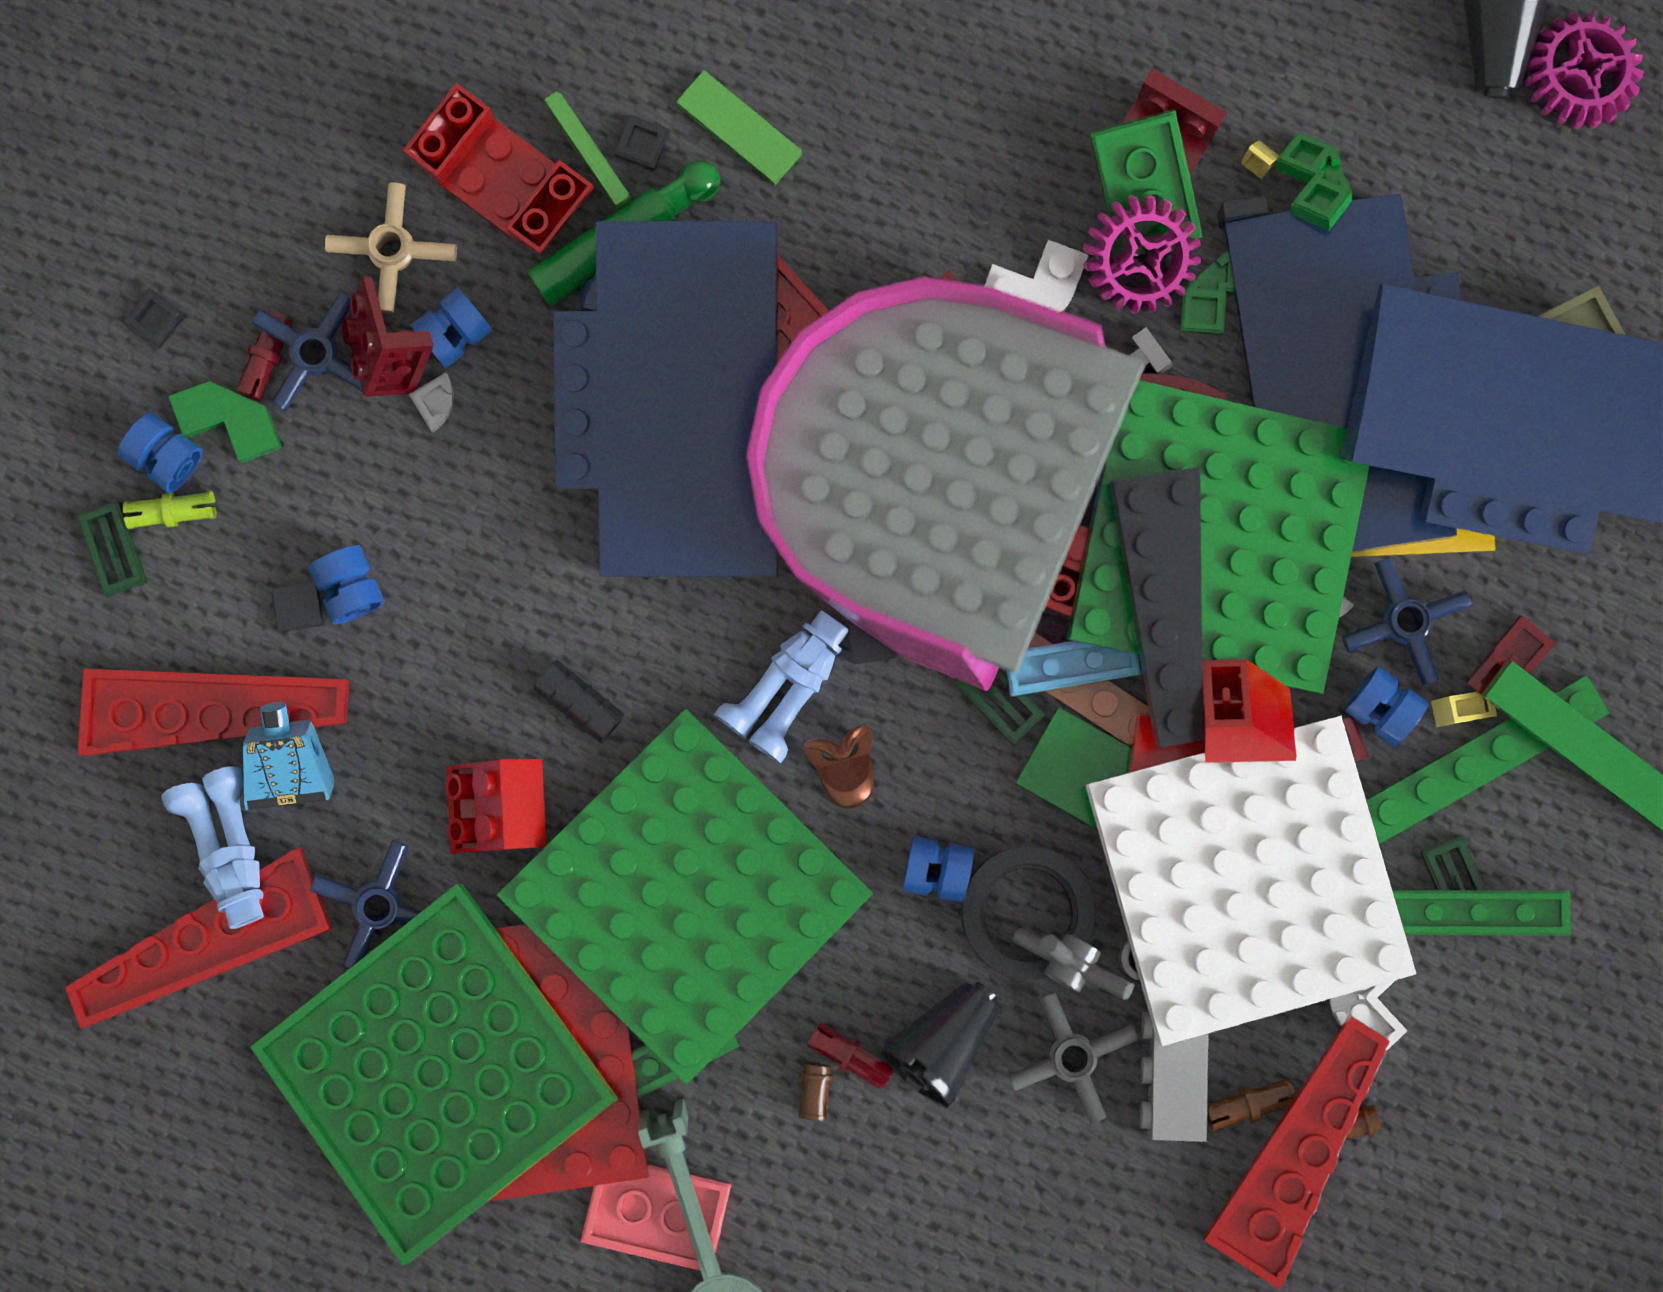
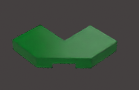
[1276,132,1352,231]
[1180,250,1235,335]
[169,381,282,463]

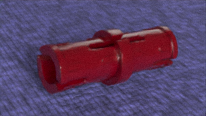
[235,311,294,401]

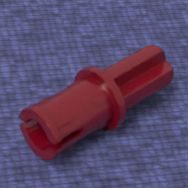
[807,1022,894,1089]

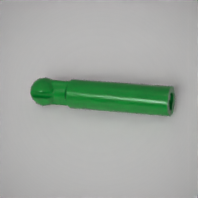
[526,160,721,307]

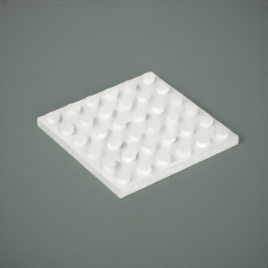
[1085,716,1416,1046]

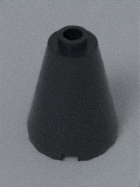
[1463,0,1548,99]
[881,982,999,1108]

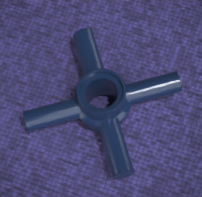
[252,292,362,411]
[1342,557,1471,685]
[309,840,421,968]

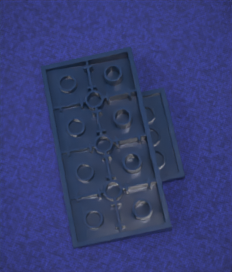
[1224,193,1462,553]
[553,221,778,577]
[1340,284,1663,554]

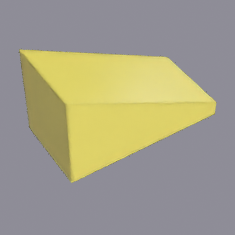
[1241,140,1279,179]
[1431,692,1497,727]

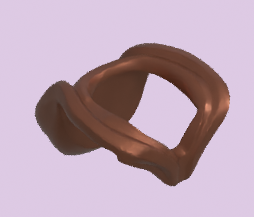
[803,725,874,809]

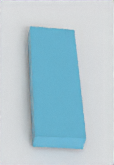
[1006,641,1141,697]

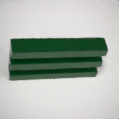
[76,501,148,598]
[953,668,1045,745]
[1420,835,1486,890]

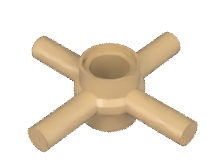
[325,183,457,314]

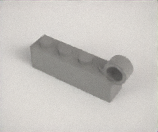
[1119,939,1208,1142]

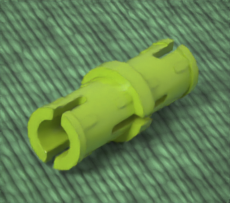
[123,491,216,529]

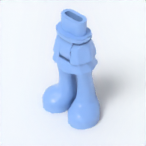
[714,610,849,764]
[161,767,264,929]

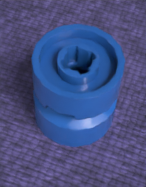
[410,287,493,369]
[118,412,203,494]
[308,545,385,625]
[1344,665,1429,748]
[902,836,974,904]

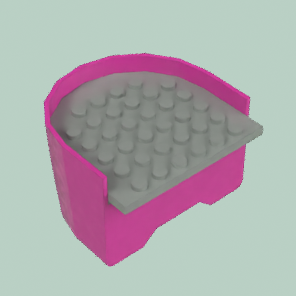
[747,277,1144,691]

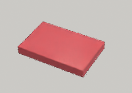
[581,1164,731,1271]

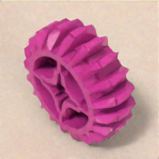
[1524,11,1644,130]
[1083,194,1201,313]

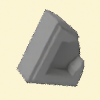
[409,372,454,433]

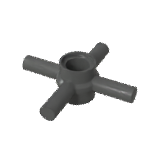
[1013,928,1133,1000]
[1008,992,1138,1124]

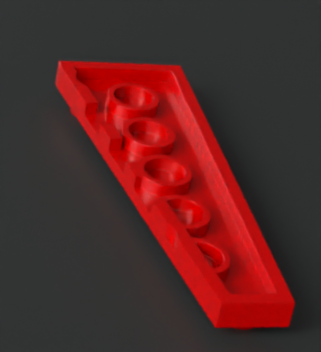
[78,669,349,756]
[65,848,333,1029]
[1203,1014,1390,1290]

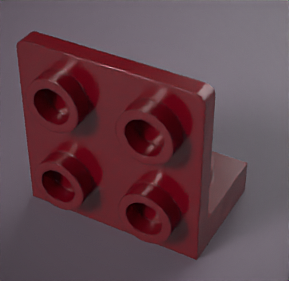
[1122,68,1227,175]
[341,276,434,397]

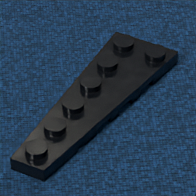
[1109,467,1203,748]

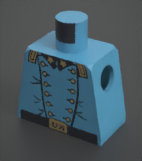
[243,702,334,810]

